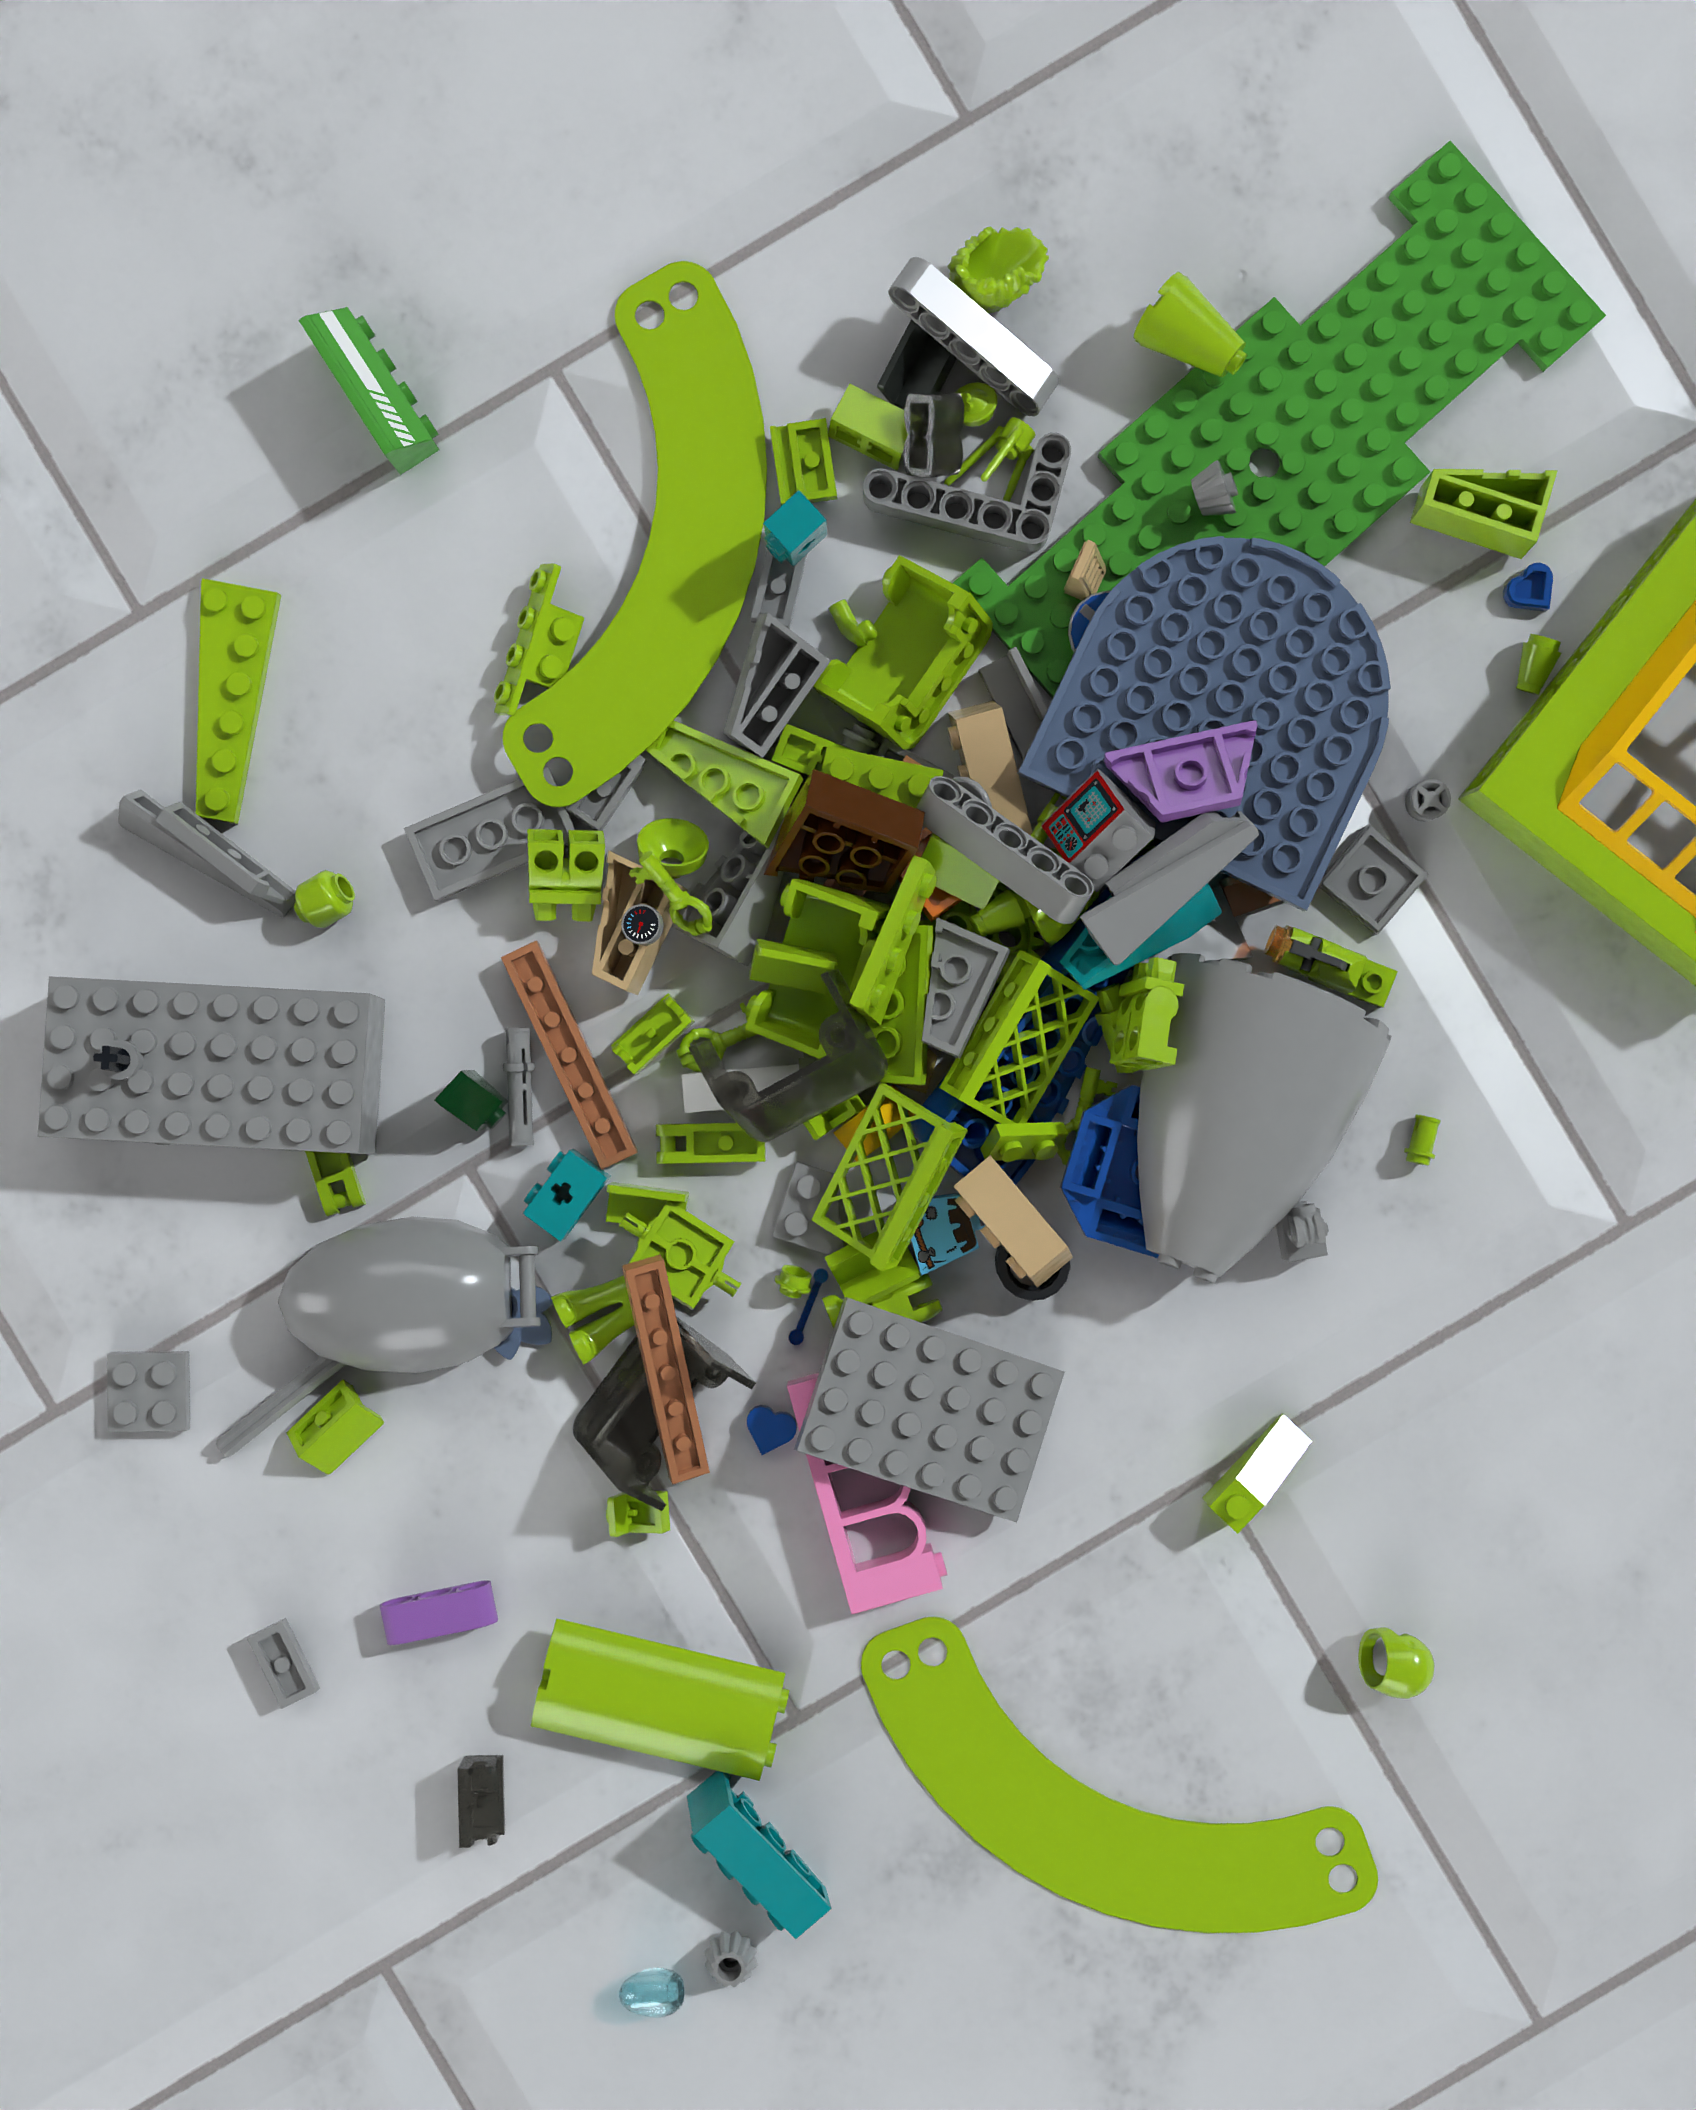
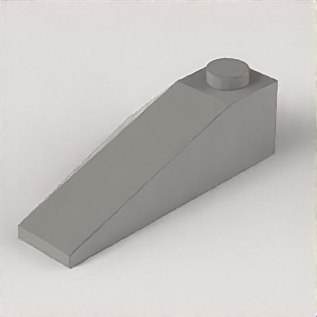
[672,807,790,966]

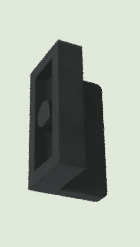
[877,319,957,419]

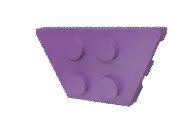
[1104,720,1258,823]

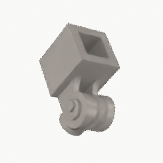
[1276,1201,1329,1262]

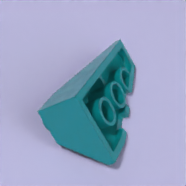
[1060,884,1222,990]

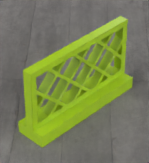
[939,950,1099,1124]
[811,1083,968,1271]

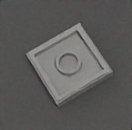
[1318,824,1429,935]

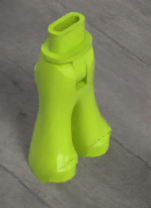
[551,1275,674,1365]

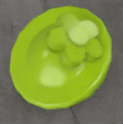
[950,382,997,427]

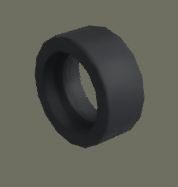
[995,1245,1071,1301]

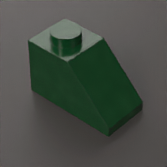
[434,1070,508,1131]

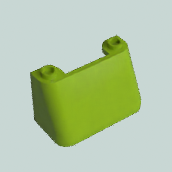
[813,555,993,750]
[745,878,891,1063]

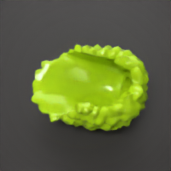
[947,226,1049,314]

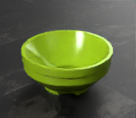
[637,818,709,879]

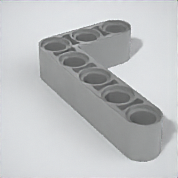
[863,433,1071,553]

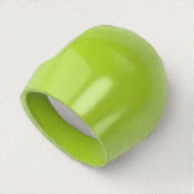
[1358,1627,1435,1699]

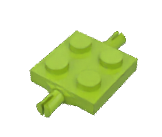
[619,1200,741,1310]

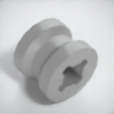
[1405,779,1451,822]

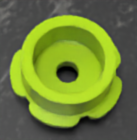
[774,1265,812,1298]

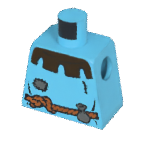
[911,1193,985,1275]

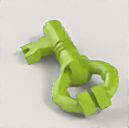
[629,851,712,936]
[676,1000,757,1072]
[1057,1067,1118,1165]

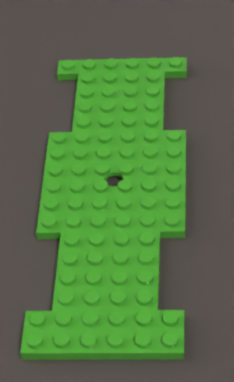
[953,140,1606,699]

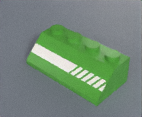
[298,307,439,475]

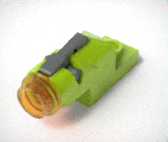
[1264,925,1398,1008]

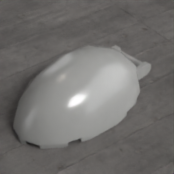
[278,1216,541,1373]

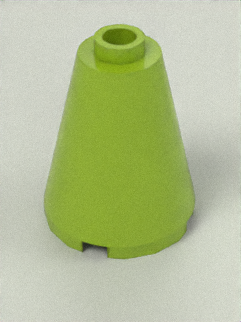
[1133,272,1247,378]

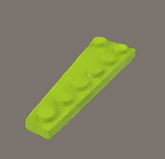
[196,578,281,824]

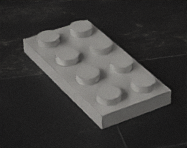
[404,767,576,901]

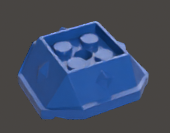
[1060,1085,1159,1258]

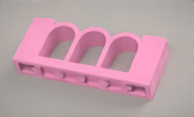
[787,1372,947,1614]

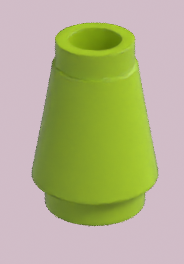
[1516,634,1562,695]
[969,889,1031,937]

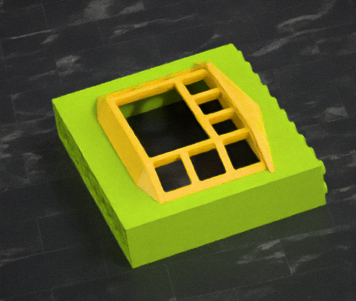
[1458,498,1696,986]

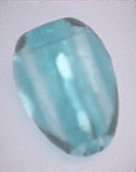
[619,1967,684,2018]

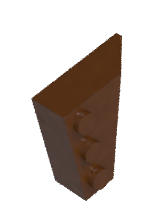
[764,769,925,894]

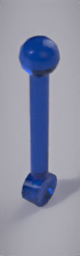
[788,1268,829,1345]

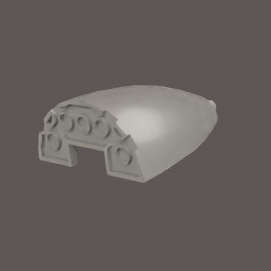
[1137,953,1392,1284]

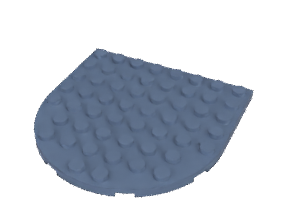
[1017,536,1391,911]

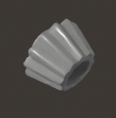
[1191,460,1239,516]
[704,1931,757,1987]

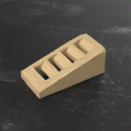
[1063,540,1106,601]

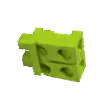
[1110,957,1185,1070]

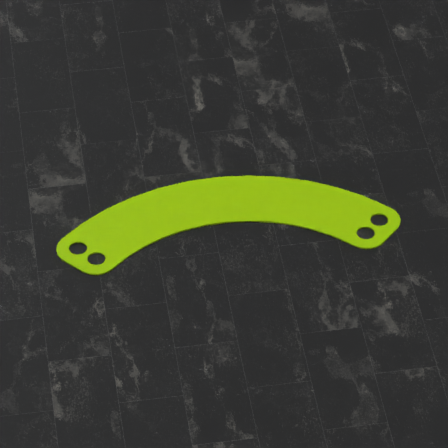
[502,261,767,807]
[861,1617,1378,1933]

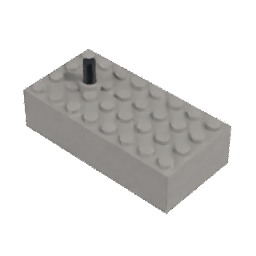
[38,976,385,1154]

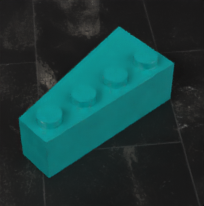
[687,1771,832,1939]

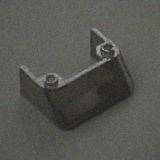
[688,969,888,1142]
[573,1316,756,1511]

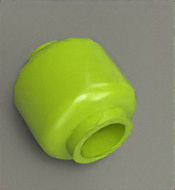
[294,870,355,928]

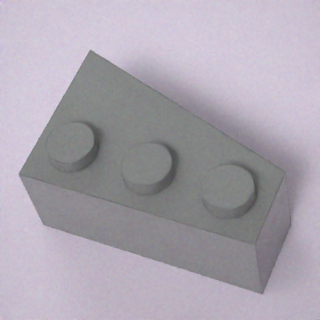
[723,613,831,758]

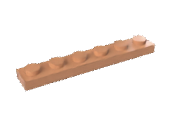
[501,941,638,1170]
[622,1255,710,1484]

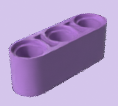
[380,1580,498,1645]

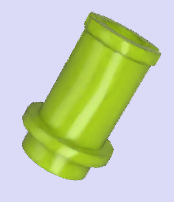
[1404,1114,1441,1166]

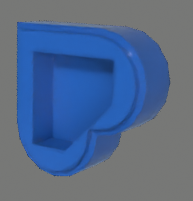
[1503,562,1553,612]
[747,1405,797,1455]

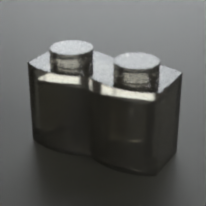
[903,392,964,478]

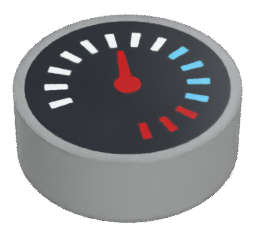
[621,904,664,946]

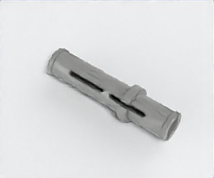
[503,1027,535,1146]

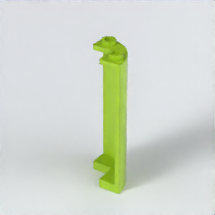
[531,1618,790,1781]

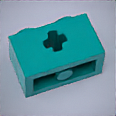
[763,490,828,567]
[522,1149,611,1242]

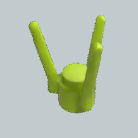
[944,417,1036,502]

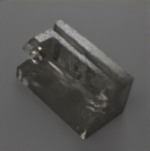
[457,1755,505,1848]

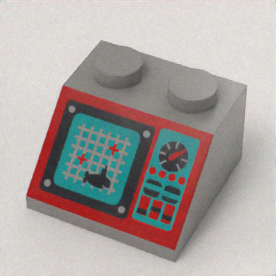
[1041,769,1156,892]

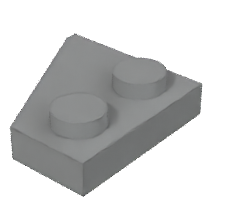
[772,1161,844,1255]

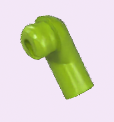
[828,599,877,647]

